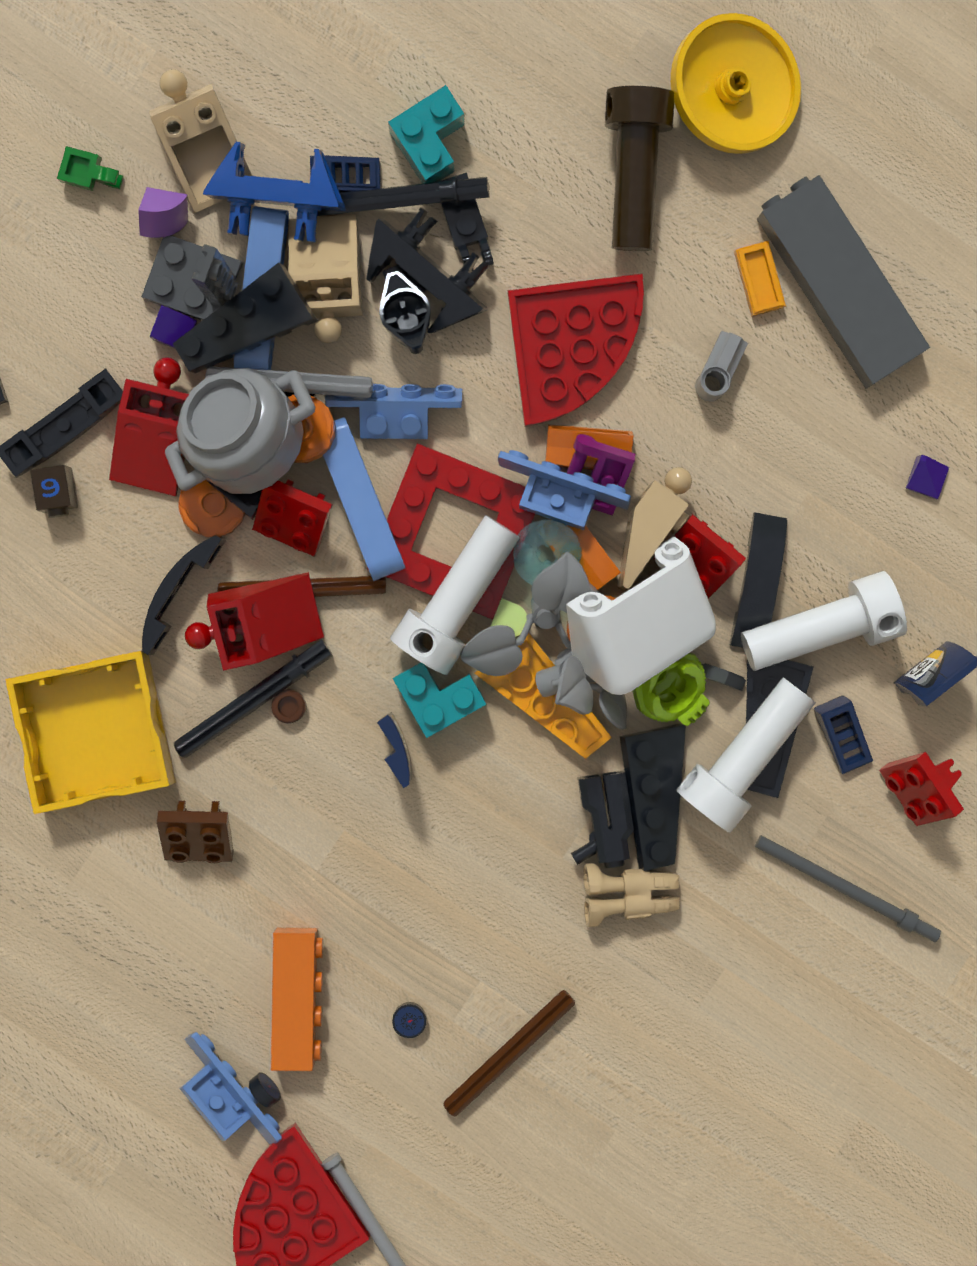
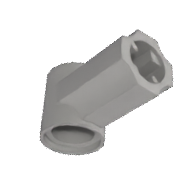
[695,331,748,402]

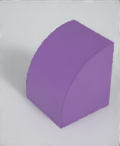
[138,187,188,238]

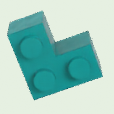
[388,85,465,184]
[393,663,486,738]

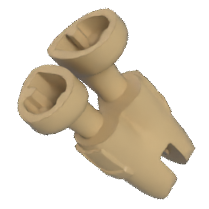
[583,863,680,927]

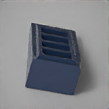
[310,155,380,193]
[814,696,873,774]

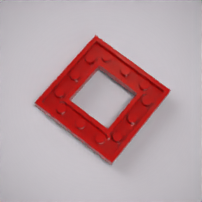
[367,443,535,620]

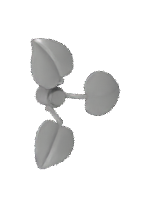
[461,552,595,683]
[535,582,627,730]

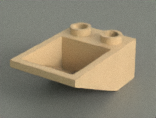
[149,69,252,213]
[288,214,363,343]
[617,467,692,591]

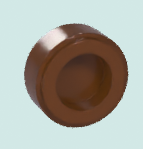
[271,689,306,723]

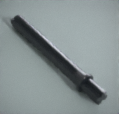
[317,176,490,216]
[174,640,333,758]

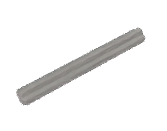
[205,366,373,398]

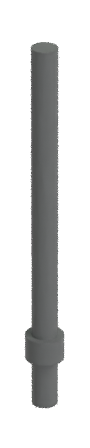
[755,835,941,942]

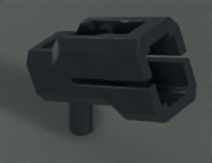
[571,771,634,868]

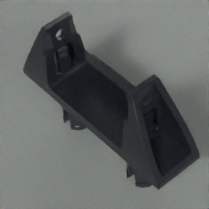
[366,208,490,334]

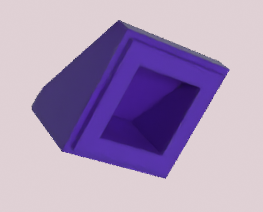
[150,305,197,348]

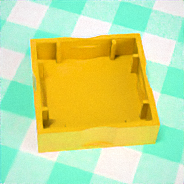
[5,651,176,814]

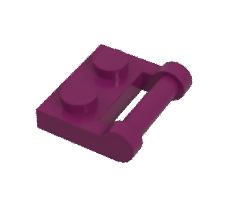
[567,434,635,516]

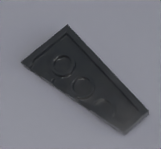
[173,262,318,373]
[746,660,814,798]
[619,724,686,871]

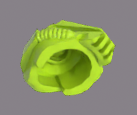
[632,652,710,726]

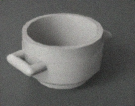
[165,368,315,494]

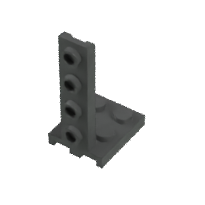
[141,235,243,321]

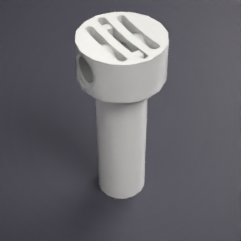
[390,515,520,675]
[741,571,907,671]
[677,678,816,833]

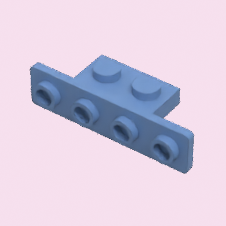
[325,384,462,439]
[498,450,631,530]
[179,1032,282,1144]

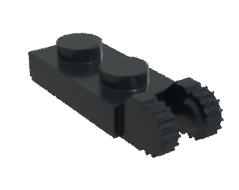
[439,172,494,272]

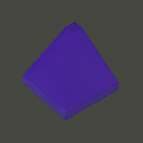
[906,454,949,499]

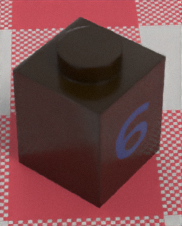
[30,465,78,518]

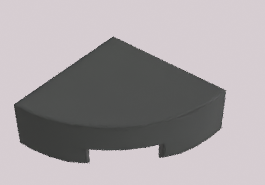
[701,663,746,691]

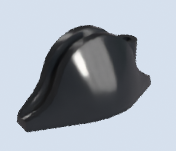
[379,271,431,354]

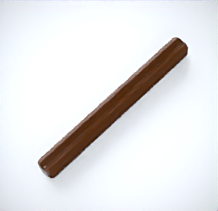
[217,576,386,597]
[443,990,575,1117]

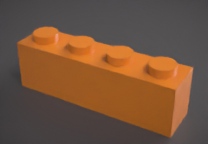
[271,927,323,1071]

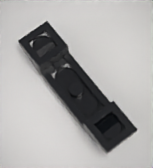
[0,368,123,478]
[729,512,787,648]
[142,535,226,655]

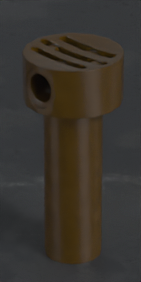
[605,86,674,251]

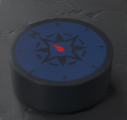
[392,1002,427,1038]
[249,1072,281,1108]

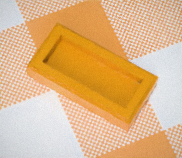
[734,241,786,317]

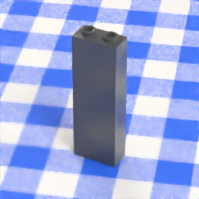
[757,175,931,389]

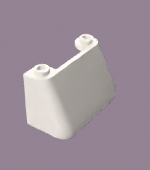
[566,536,716,695]

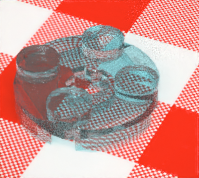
[513,519,582,585]

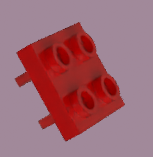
[252,479,332,557]
[654,514,746,599]
[879,752,964,826]

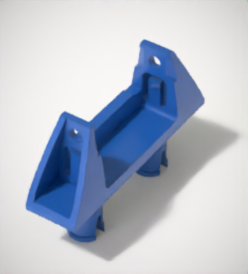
[203,142,346,243]

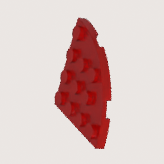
[507,273,644,427]
[233,1122,370,1266]

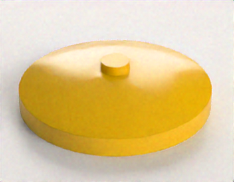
[670,13,801,154]

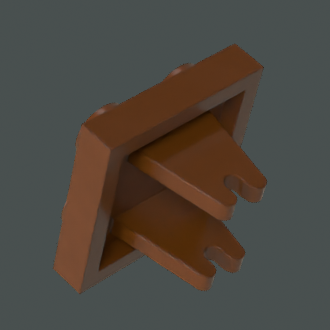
[157,800,234,864]

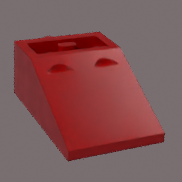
[109,357,189,496]
[185,572,324,671]

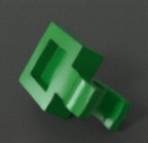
[57,146,124,191]

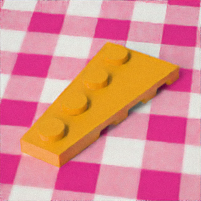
[474,632,612,759]

